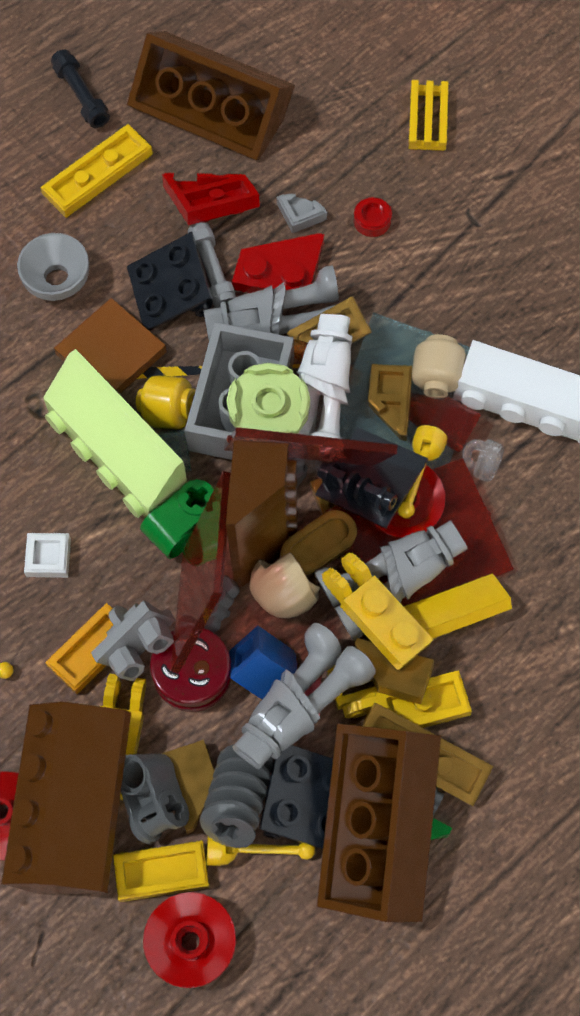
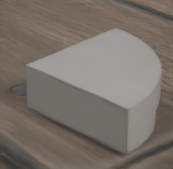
[277,194,327,234]

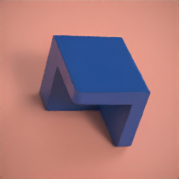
[229,625,297,699]

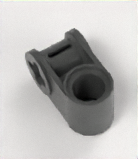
[121,753,189,844]

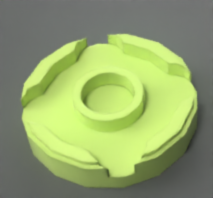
[226,363,310,443]

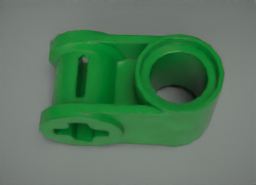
[140,479,218,559]

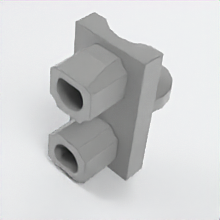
[91,600,176,681]

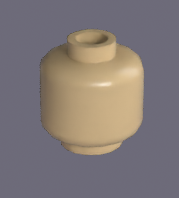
[411,334,467,398]

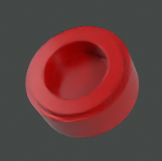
[353,197,392,237]

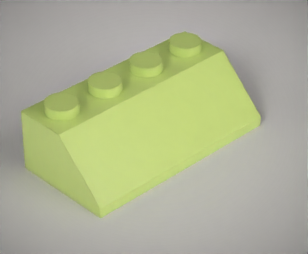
[43,349,190,518]

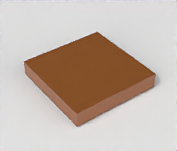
[54,298,167,394]

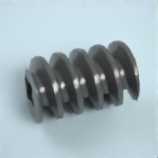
[200,744,274,848]

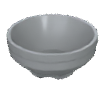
[17,233,89,301]

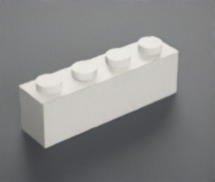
[453,340,580,444]

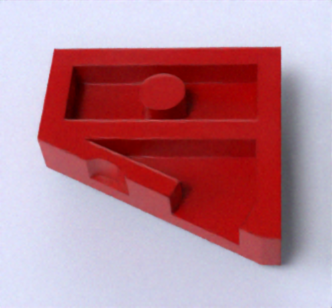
[162,173,260,225]
[232,233,325,293]

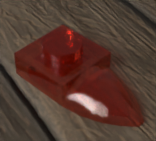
[409,393,481,453]

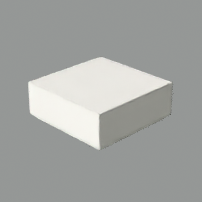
[24,533,71,578]

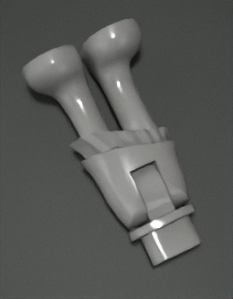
[204,265,339,340]
[314,520,468,641]
[232,623,376,769]

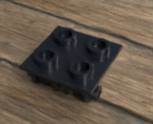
[127,232,213,331]
[315,427,428,529]
[259,745,333,849]

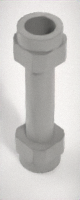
[188,222,236,308]

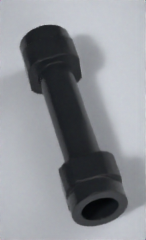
[51,49,110,129]

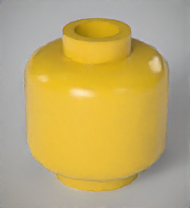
[136,375,196,430]

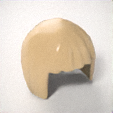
[249,553,321,618]

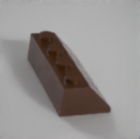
[127,31,295,160]
[226,440,298,587]
[1,701,131,894]
[317,724,441,922]

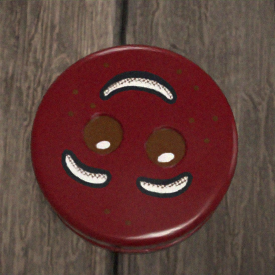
[150,626,231,712]

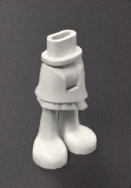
[279,314,353,458]

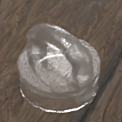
[462,439,504,482]

